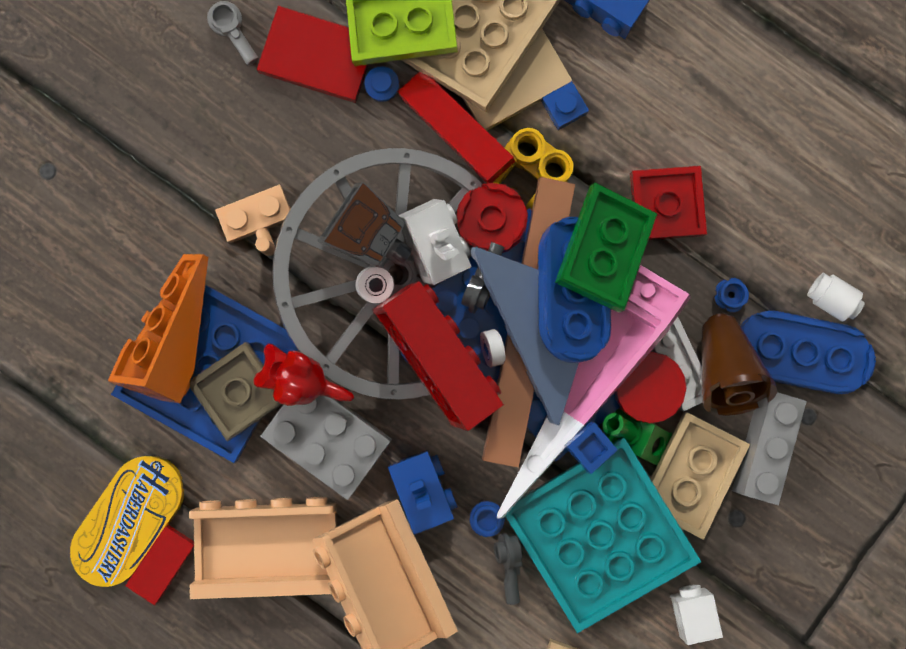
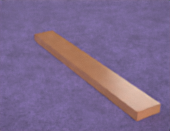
[482,177,575,468]

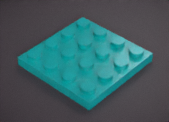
[505,438,701,633]

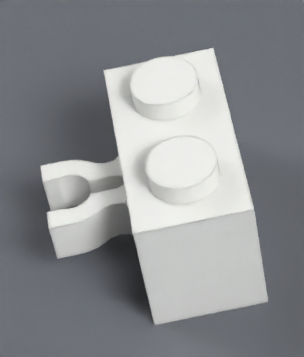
[398,199,471,285]

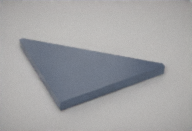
[470,247,579,425]

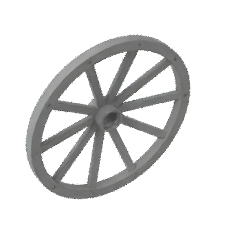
[272,148,482,399]

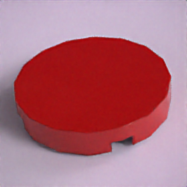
[456,183,528,253]
[614,352,687,423]

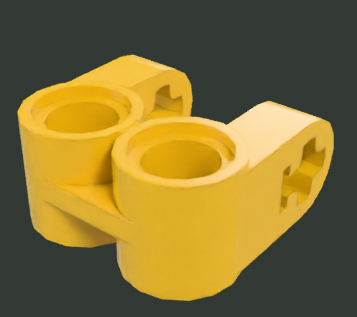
[493,128,574,211]

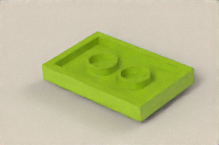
[346,0,458,66]

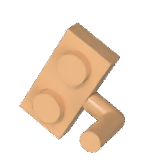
[215,184,290,256]

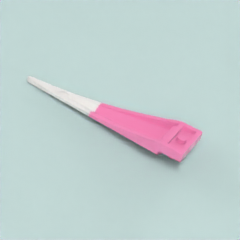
[497,265,690,519]

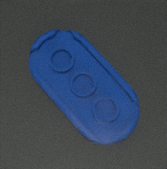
[538,217,611,363]
[741,311,876,394]

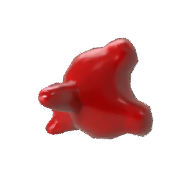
[253,343,354,406]

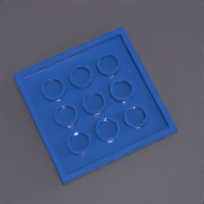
[111,285,299,463]

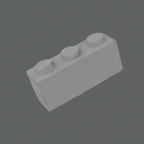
[732,392,807,506]

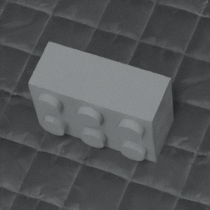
[260,396,392,500]

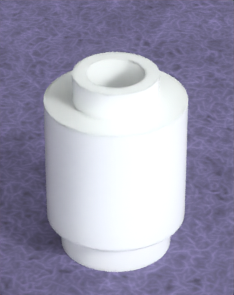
[807,273,865,322]

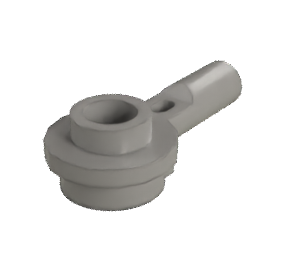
[207,1,259,66]

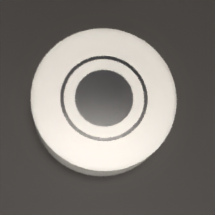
[356,266,394,303]
[480,329,506,367]

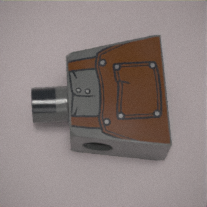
[318,182,412,267]

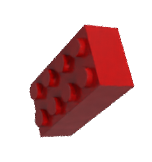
[372,281,504,431]

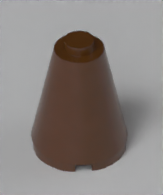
[702,313,777,416]

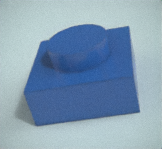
[541,81,589,130]
[564,422,618,474]

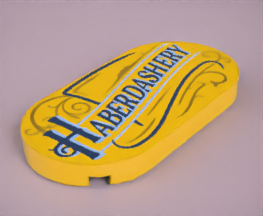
[70,456,184,587]

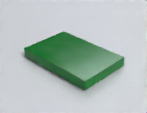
[555,183,657,313]

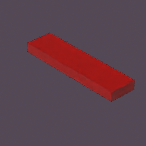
[397,72,515,183]

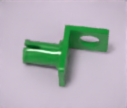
[603,409,672,465]

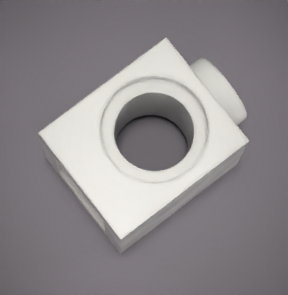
[670,585,723,645]

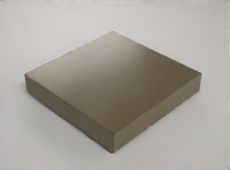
[190,342,282,441]

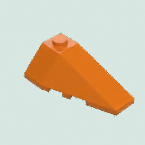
[108,254,209,404]

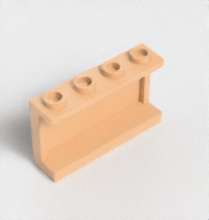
[189,497,337,599]
[312,499,458,649]

